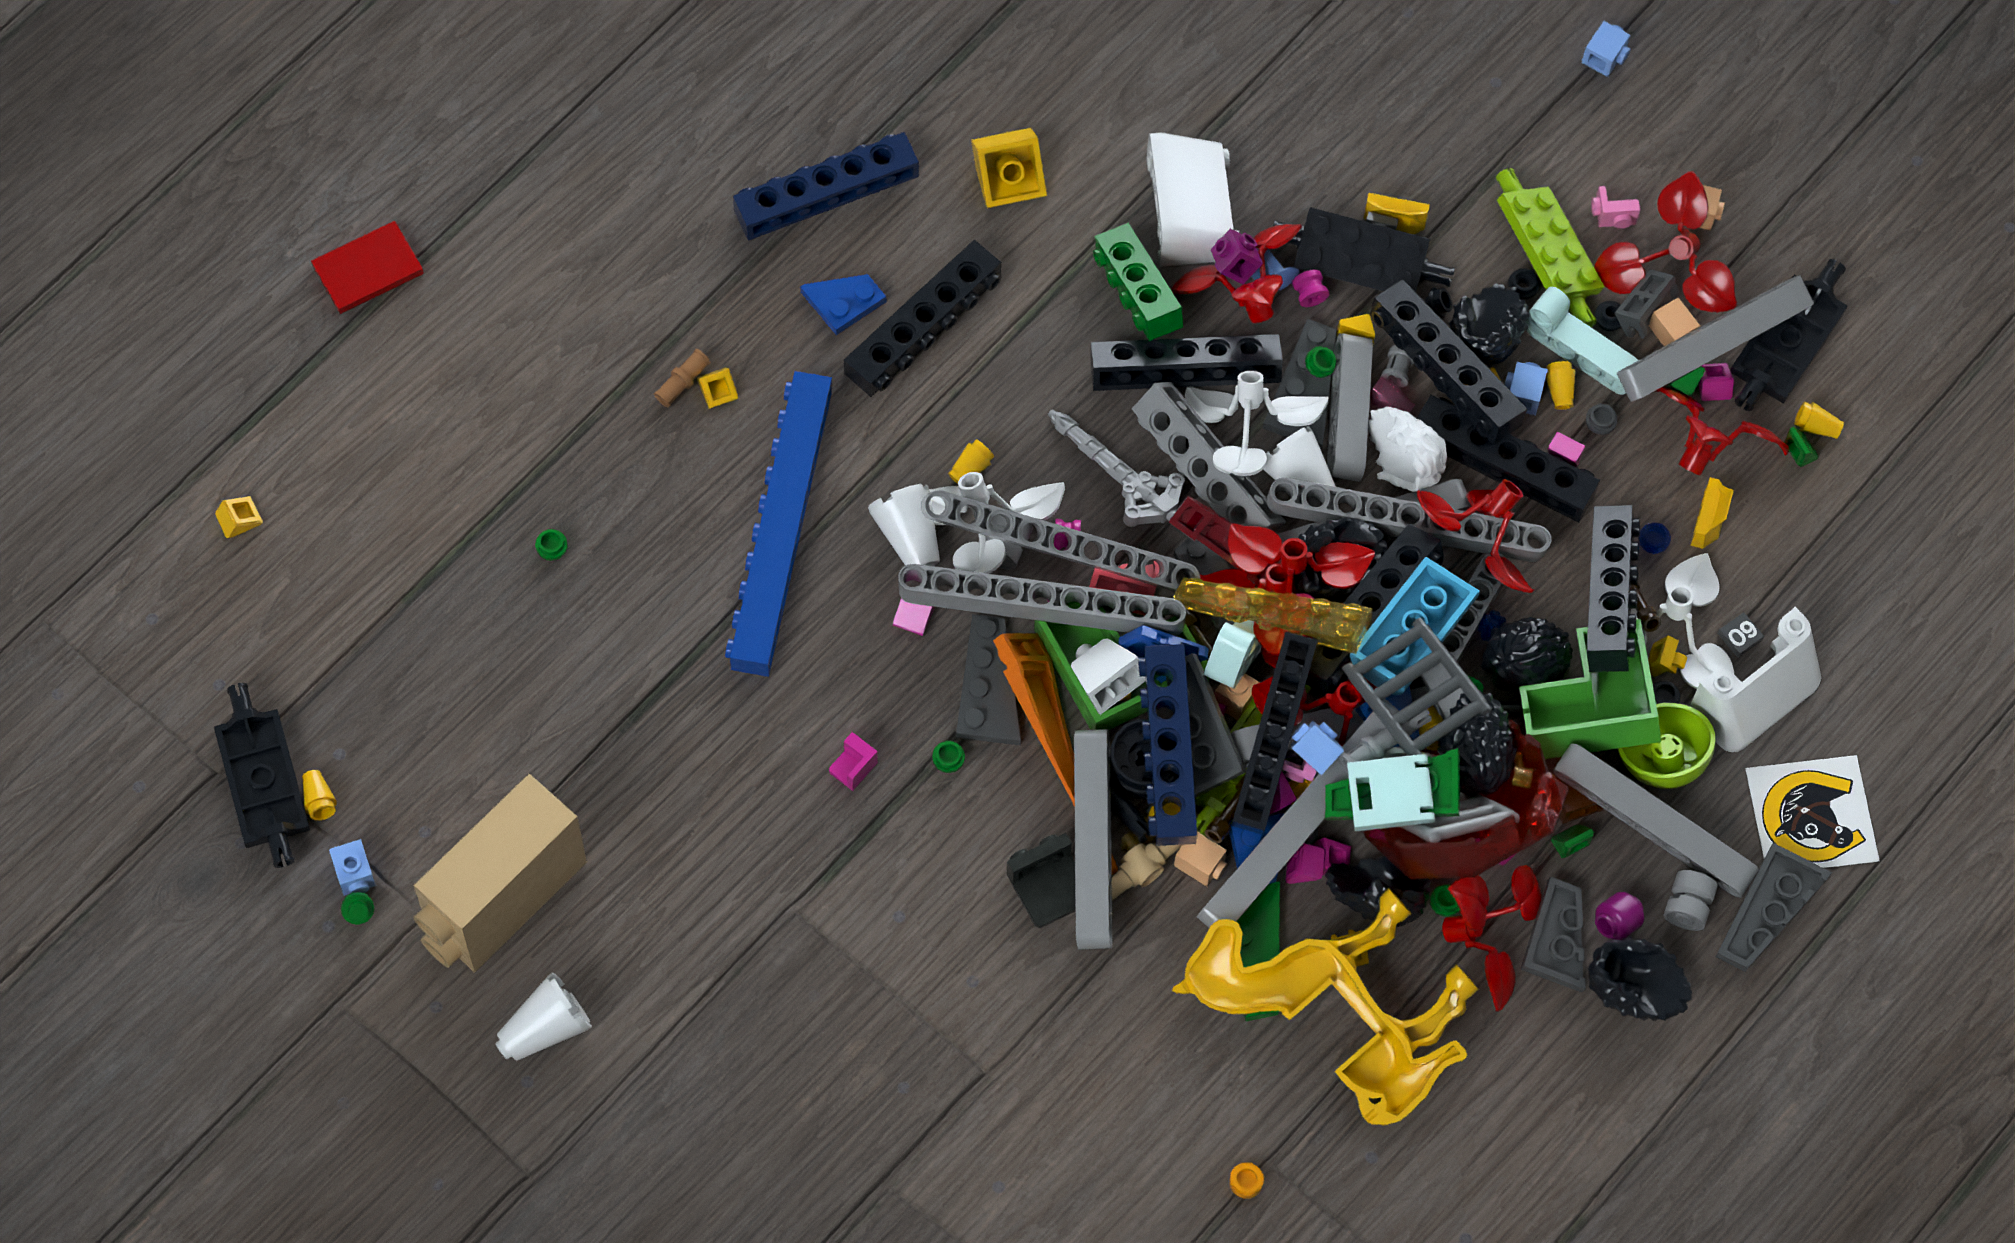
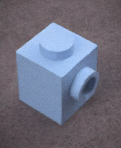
[1582,21,1631,77]
[1504,362,1548,416]
[1291,720,1344,775]
[329,839,376,896]

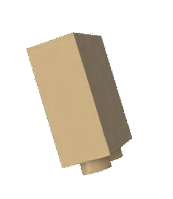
[413,774,587,973]

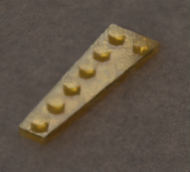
[1174,578,1372,654]

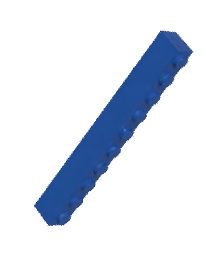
[725,371,832,677]

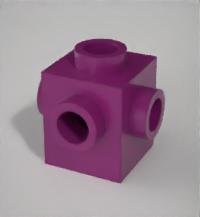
[1210,228,1263,285]

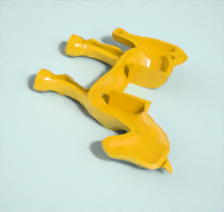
[1172,888,1478,1125]

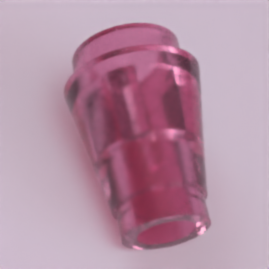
[1370,376,1415,413]

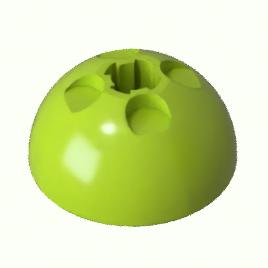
[1618,703,1716,789]

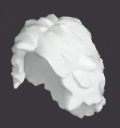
[1368,406,1447,492]

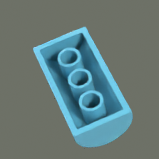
[1350,557,1480,695]

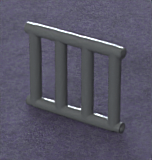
[1342,617,1492,756]

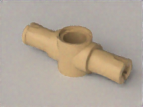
[1112,843,1182,901]

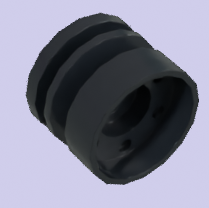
[1110,719,1177,799]

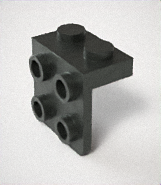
[1006,833,1076,928]

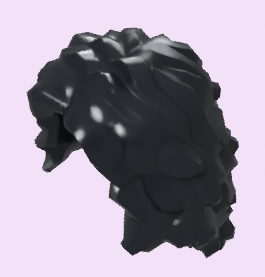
[1448,283,1530,365]
[1293,517,1388,603]
[1481,617,1573,691]
[1437,690,1518,796]
[1325,850,1431,927]
[1588,936,1692,1021]

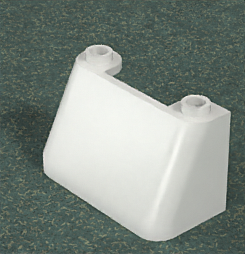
[1147,133,1239,267]
[1690,607,1821,752]

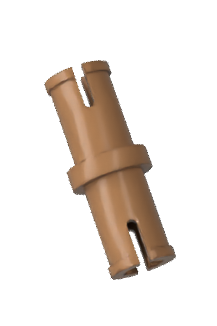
[654,349,711,408]

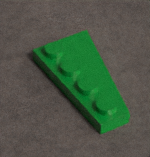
[1325,748,1460,820]
[1236,881,1280,1022]

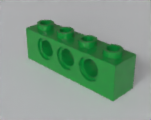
[1093,223,1183,341]

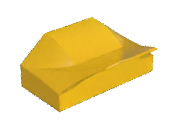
[1364,193,1430,235]
[1691,477,1734,549]

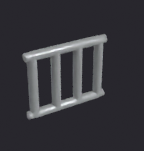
[1399,793,1520,844]

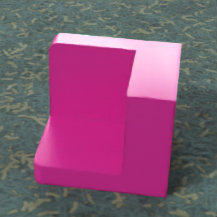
[829,732,878,791]

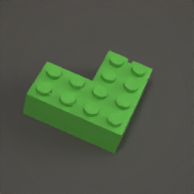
[1034,602,1209,730]
[1519,619,1661,761]

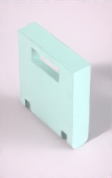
[1347,754,1435,831]

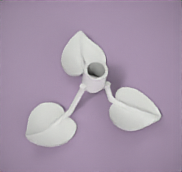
[1185,371,1329,476]
[929,472,1065,574]
[1631,553,1734,689]

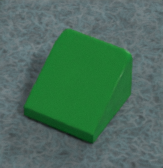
[1668,366,1705,396]
[1784,427,1819,468]
[1551,824,1594,858]

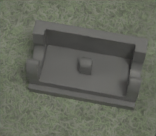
[1615,269,1679,339]

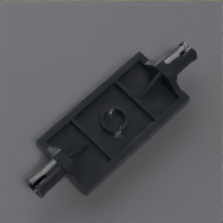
[1273,207,1455,293]
[1730,259,1848,411]
[214,683,310,868]

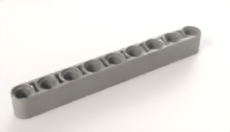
[1266,478,1552,562]
[921,490,1200,592]
[898,564,1186,636]
[1196,699,1399,928]

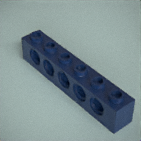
[733,132,919,241]
[1138,644,1197,846]

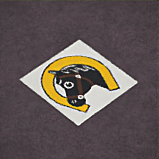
[1745,755,1880,868]

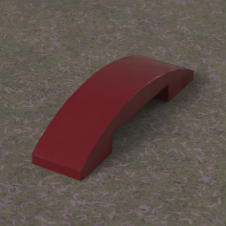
[1169,496,1281,591]

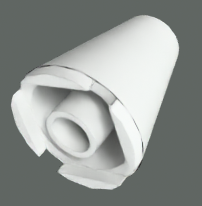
[1263,426,1339,507]
[868,484,940,566]
[496,973,592,1061]

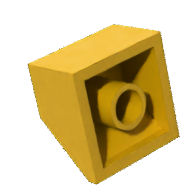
[971,128,1047,208]

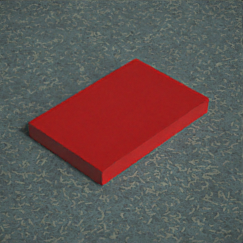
[311,221,424,314]

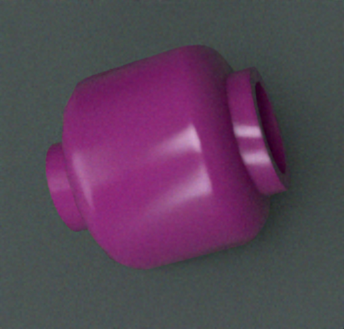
[1595,892,1644,940]

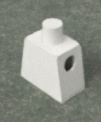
[1071,638,1146,715]

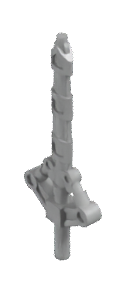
[1048,409,1197,542]

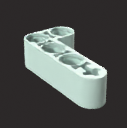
[1526,287,1638,395]
[1204,608,1261,689]

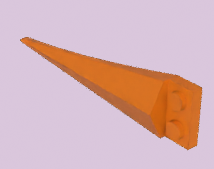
[993,633,1118,875]

